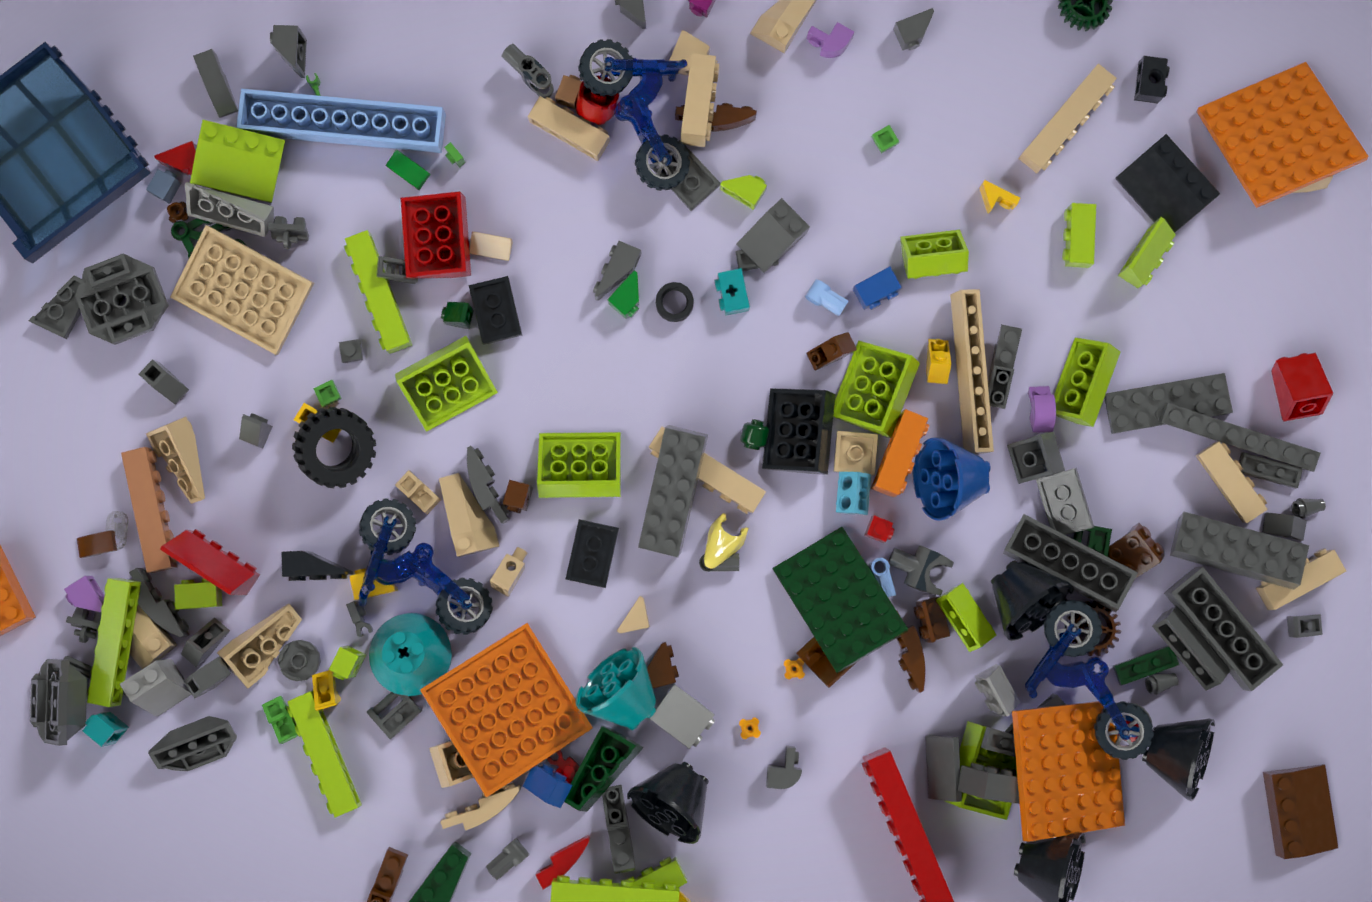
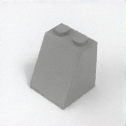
[120,659,192,716]

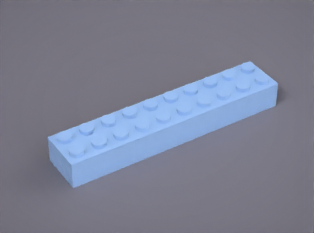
[236,89,446,153]

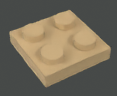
[833,431,878,475]

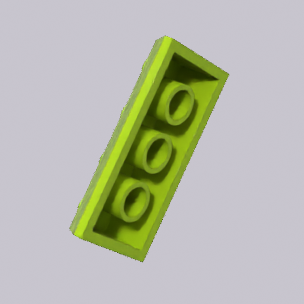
[1054,338,1121,427]

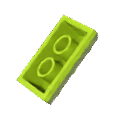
[1118,217,1176,288]
[900,229,969,279]

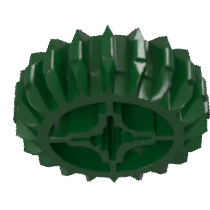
[1058,0,1113,31]

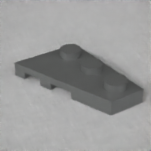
[28,275,82,339]

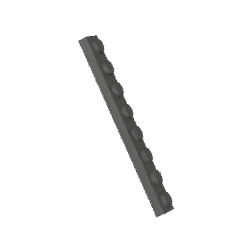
[1159,403,1321,472]

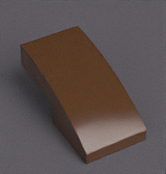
[77,530,117,558]

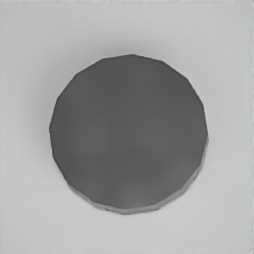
[278,640,321,681]

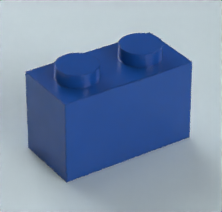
[853,266,902,310]
[523,764,572,808]

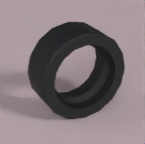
[655,282,694,322]

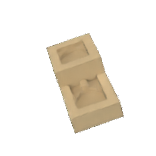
[395,470,441,515]

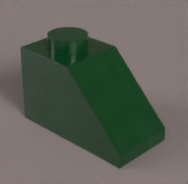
[441,302,474,330]

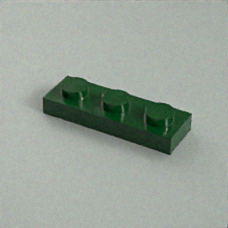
[1112,646,1180,685]

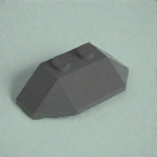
[148,716,237,771]

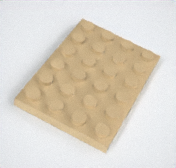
[170,225,314,355]

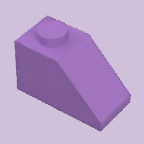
[64,575,105,612]

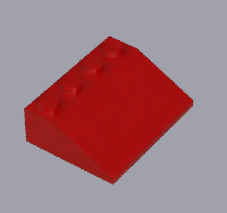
[400,191,471,278]
[160,529,260,595]

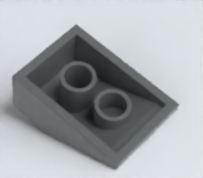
[736,198,810,273]

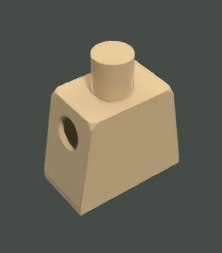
[668,30,718,76]
[490,547,527,597]

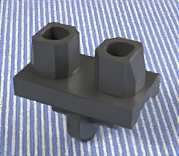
[268,216,309,249]
[66,607,102,643]

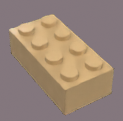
[681,53,719,147]

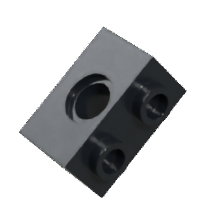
[1134,56,1170,104]

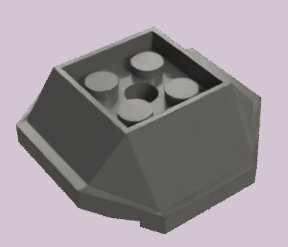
[75,254,168,345]
[30,659,87,746]

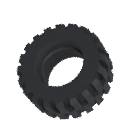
[292,407,376,489]

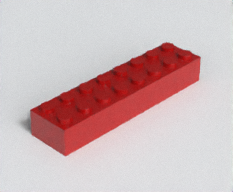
[861,747,954,902]

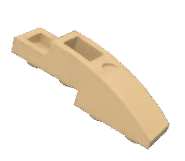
[440,783,521,831]

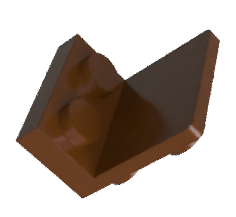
[913,596,950,643]
[796,637,857,688]

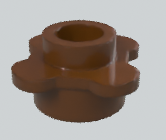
[167,202,189,223]

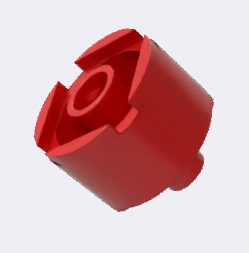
[576,76,620,125]

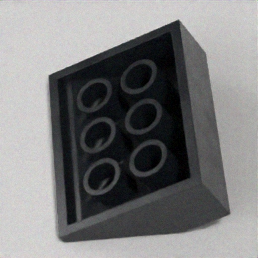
[1115,134,1220,233]
[762,388,836,475]

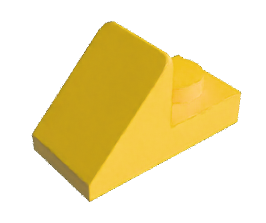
[979,180,1021,214]
[312,670,341,711]

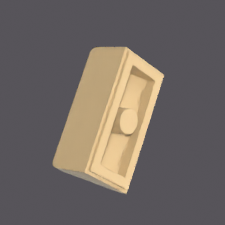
[470,231,513,261]

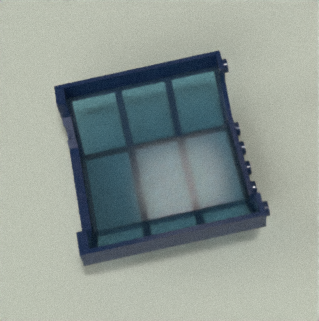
[0,42,151,264]

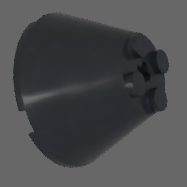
[991,560,1074,641]
[1142,718,1215,801]
[627,762,709,844]
[1014,832,1086,902]

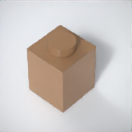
[555,75,582,109]

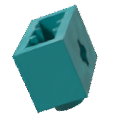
[714,268,750,316]
[82,712,129,747]

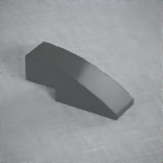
[193,49,238,118]

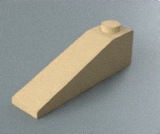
[439,473,500,557]

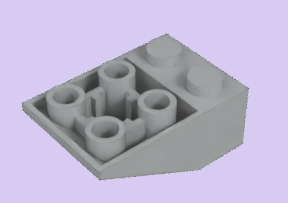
[975,664,1020,717]

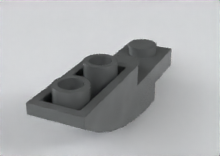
[988,324,1022,409]
[467,445,510,524]
[129,568,190,637]
[602,785,636,874]

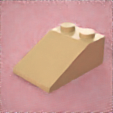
[429,740,474,788]

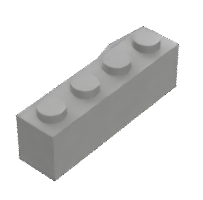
[185,182,274,237]

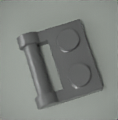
[366,692,422,739]

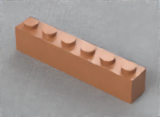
[121,447,178,573]

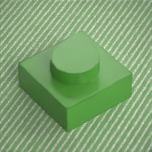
[871,125,899,153]
[444,142,466,168]
[313,380,342,408]

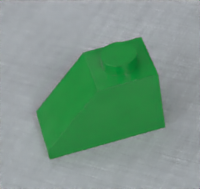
[607,270,639,319]

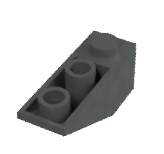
[593,241,642,300]

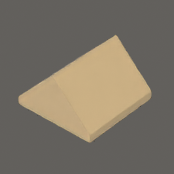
[617,596,650,633]

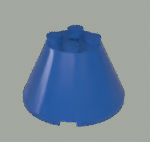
[913,438,991,521]

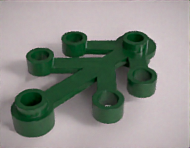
[171,218,247,258]

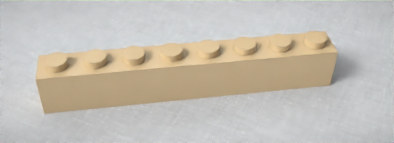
[950,289,994,454]

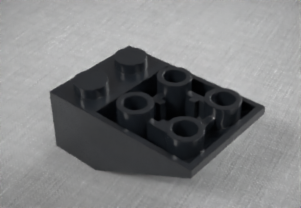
[281,551,353,581]

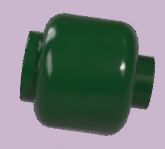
[740,419,769,450]

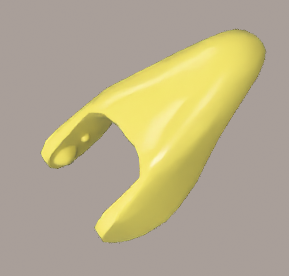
[704,513,749,569]

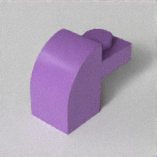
[806,22,854,58]
[1028,386,1056,433]

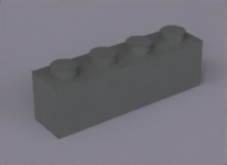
[1152,606,1231,691]

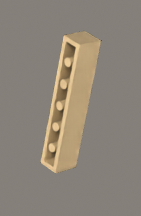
[1018,63,1117,174]
[649,426,766,514]

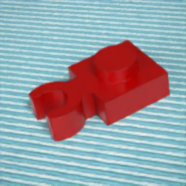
[547,750,580,784]

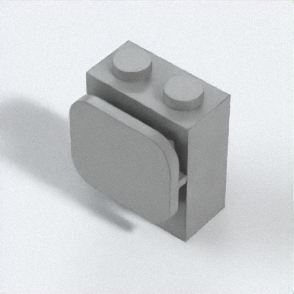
[649,684,715,749]

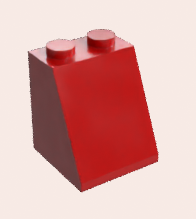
[1271,353,1334,422]

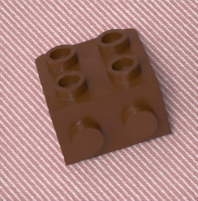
[1108,522,1165,579]

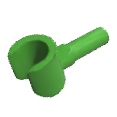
[306,73,321,96]

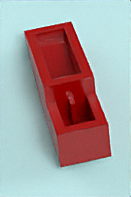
[535,834,590,890]

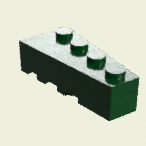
[564,726,644,812]
[409,841,471,902]

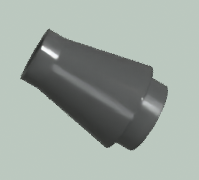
[1292,498,1326,518]
[1145,673,1178,695]

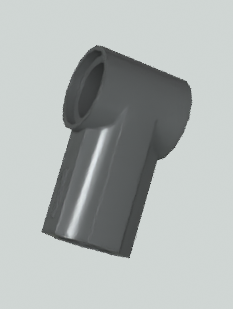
[699,553,739,572]
[486,838,529,880]

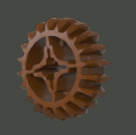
[1064,601,1121,657]

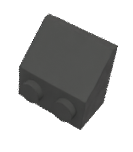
[270,25,307,78]
[1007,432,1065,484]

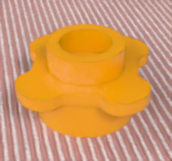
[784,658,805,680]
[739,717,761,739]

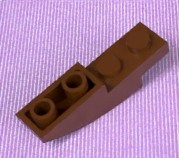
[675,103,757,132]
[896,610,926,693]
[367,847,408,902]

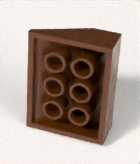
[1263,764,1338,859]

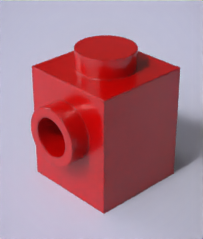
[864,515,895,543]

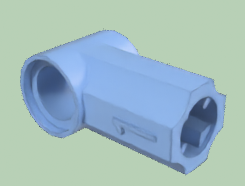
[805,279,848,316]
[869,558,896,597]

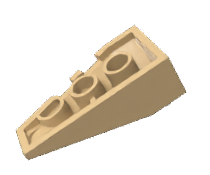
[750,0,817,54]
[146,417,205,504]
[217,604,302,688]
[130,605,177,669]

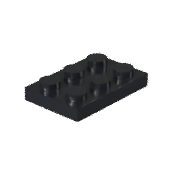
[469,276,523,345]
[565,519,619,588]

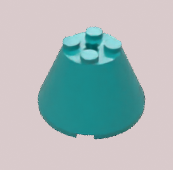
[369,613,452,696]
[576,647,656,730]

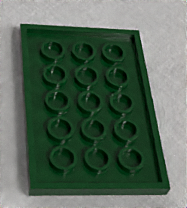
[772,527,908,674]

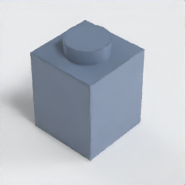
[146,169,181,204]

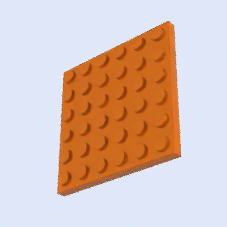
[1197,62,1369,208]
[420,623,593,798]
[1012,700,1125,842]

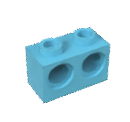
[836,472,871,515]

